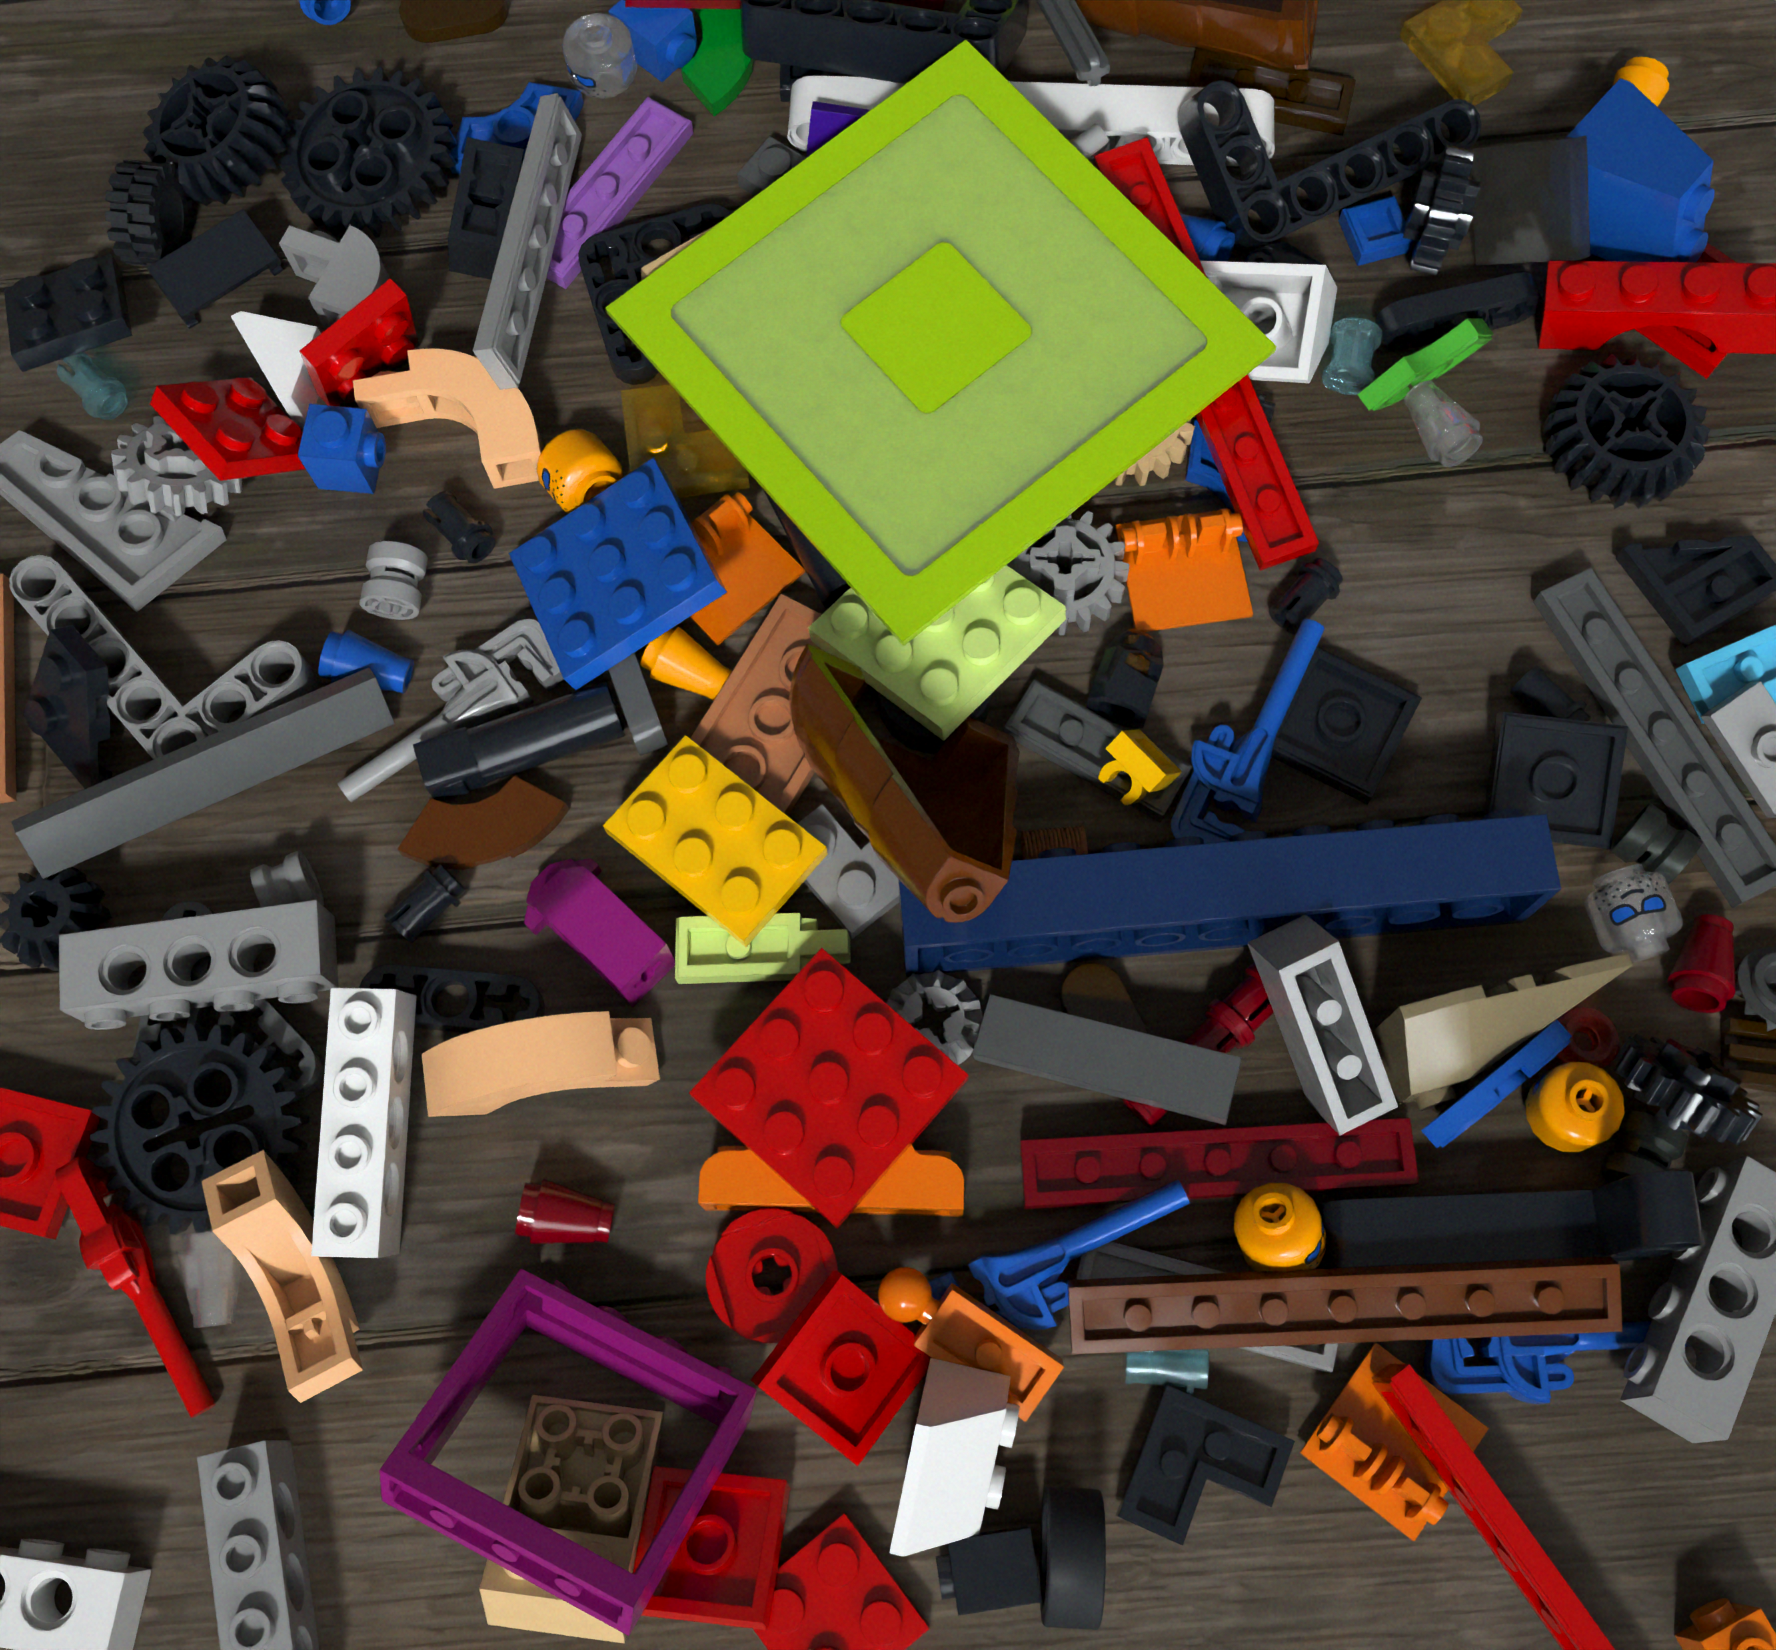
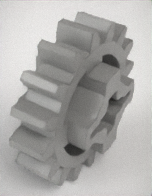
[111,416,247,516]
[1007,511,1129,635]

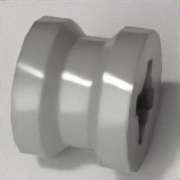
[250,850,324,907]

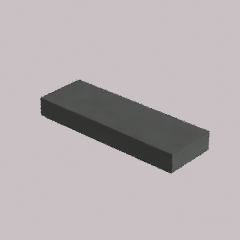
[1003,679,1192,823]

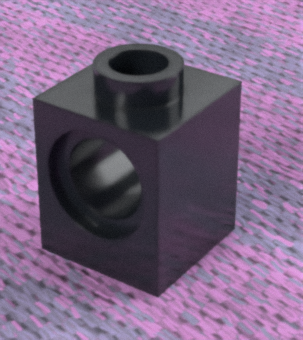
[936,1525,1042,1616]

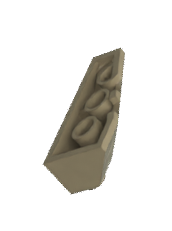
[1372,953,1633,1111]

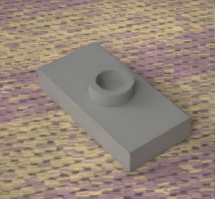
[1700,681,1776,818]

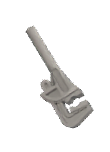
[337,619,564,803]

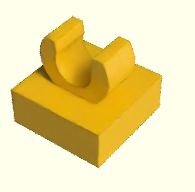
[1098,729,1182,806]

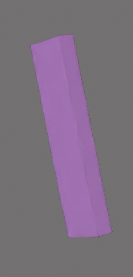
[546,97,694,289]

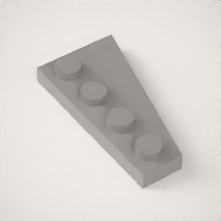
[0,430,227,612]

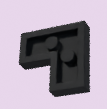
[1115,1385,1295,1546]

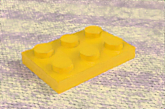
[603,735,828,947]

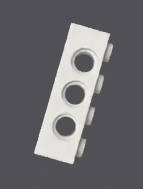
[311,988,416,1258]
[0,1539,152,1650]

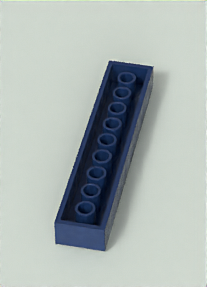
[898,808,1561,977]

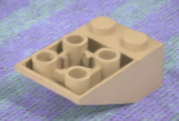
[479,1395,663,1644]

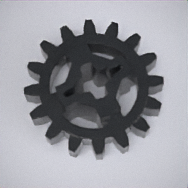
[1402,144,1480,275]
[1613,1033,1763,1145]

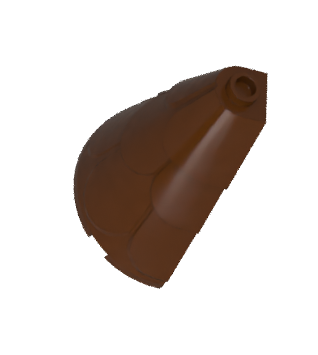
[1075,0,1319,70]
[789,644,1020,923]

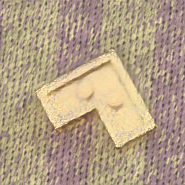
[1400,0,1523,106]
[621,384,750,498]

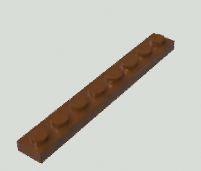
[1067,1256,1622,1354]

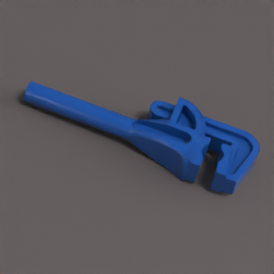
[1171,619,1325,844]
[929,1179,1190,1330]
[1423,1321,1692,1404]

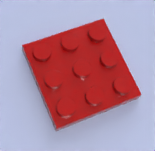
[689,948,969,1229]

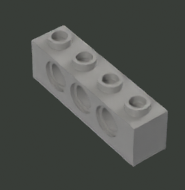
[59,900,339,1030]
[1620,1156,1776,1443]
[197,1440,319,1650]

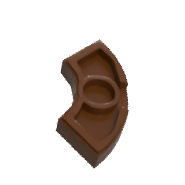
[397,775,569,870]

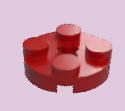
[706,1208,839,1345]

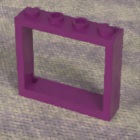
[379,1269,757,1636]

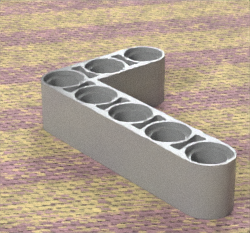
[9,555,320,760]

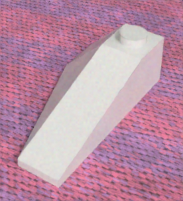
[1200,261,1337,383]

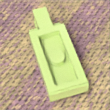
[675,913,851,984]

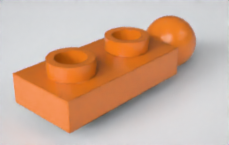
[878,1267,1064,1422]

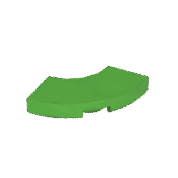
[1357,318,1494,411]

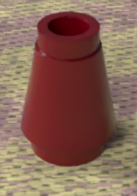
[1667,914,1735,1013]
[515,1179,615,1244]

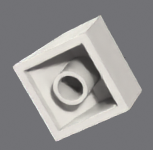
[889,1358,1020,1556]

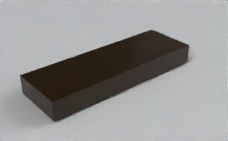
[1187,48,1356,136]

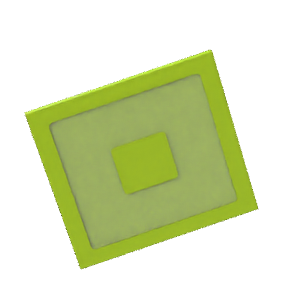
[605,40,1277,646]

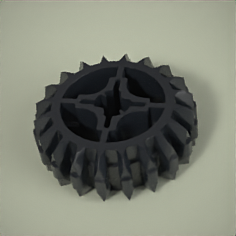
[142,55,291,206]
[1542,354,1711,509]

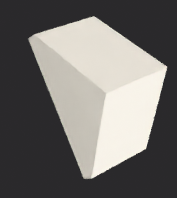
[231,311,321,429]

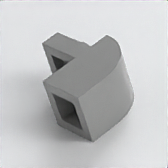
[279,225,390,329]

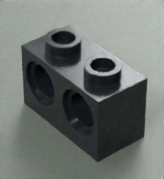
[448,137,524,280]

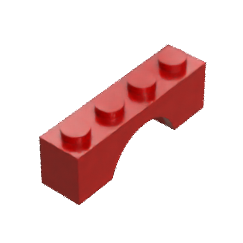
[1538,261,1776,354]

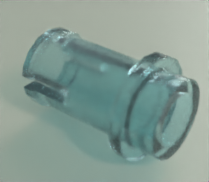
[57,352,128,420]
[1125,1349,1209,1395]

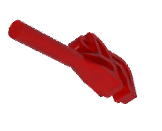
[55,1156,216,1418]

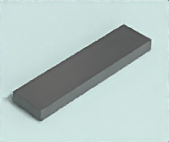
[973,994,1242,1125]

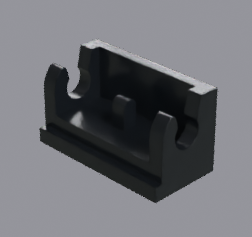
[147,209,284,329]

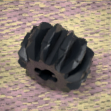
[0,867,113,971]

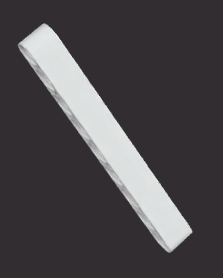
[787,75,1275,167]

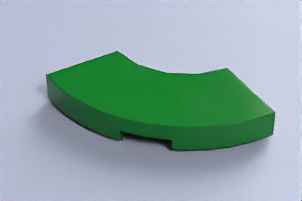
[681,9,754,116]

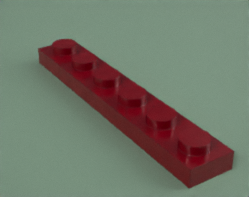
[1019,1118,1419,1209]

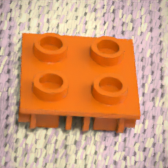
[690,492,805,646]
[1115,508,1254,632]
[1299,1342,1489,1541]

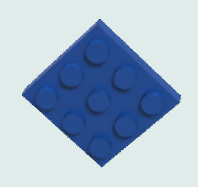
[509,457,727,690]

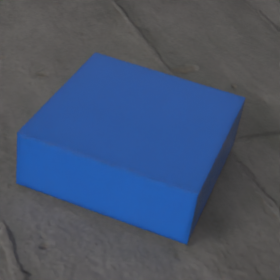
[1338,196,1414,266]

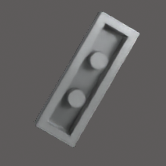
[1247,914,1398,1135]

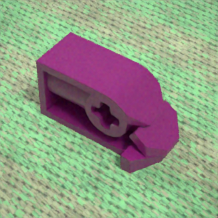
[524,858,675,1008]

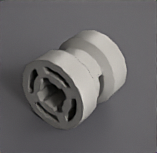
[359,541,428,620]

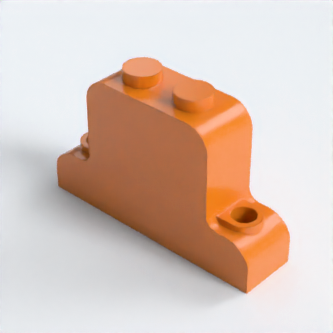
[698,1144,964,1217]

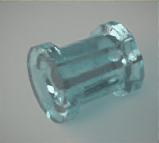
[1322,317,1383,395]

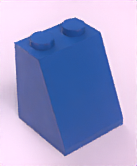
[1549,78,1715,262]

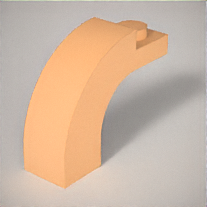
[353,349,544,489]
[422,1011,660,1117]
[201,1150,363,1403]

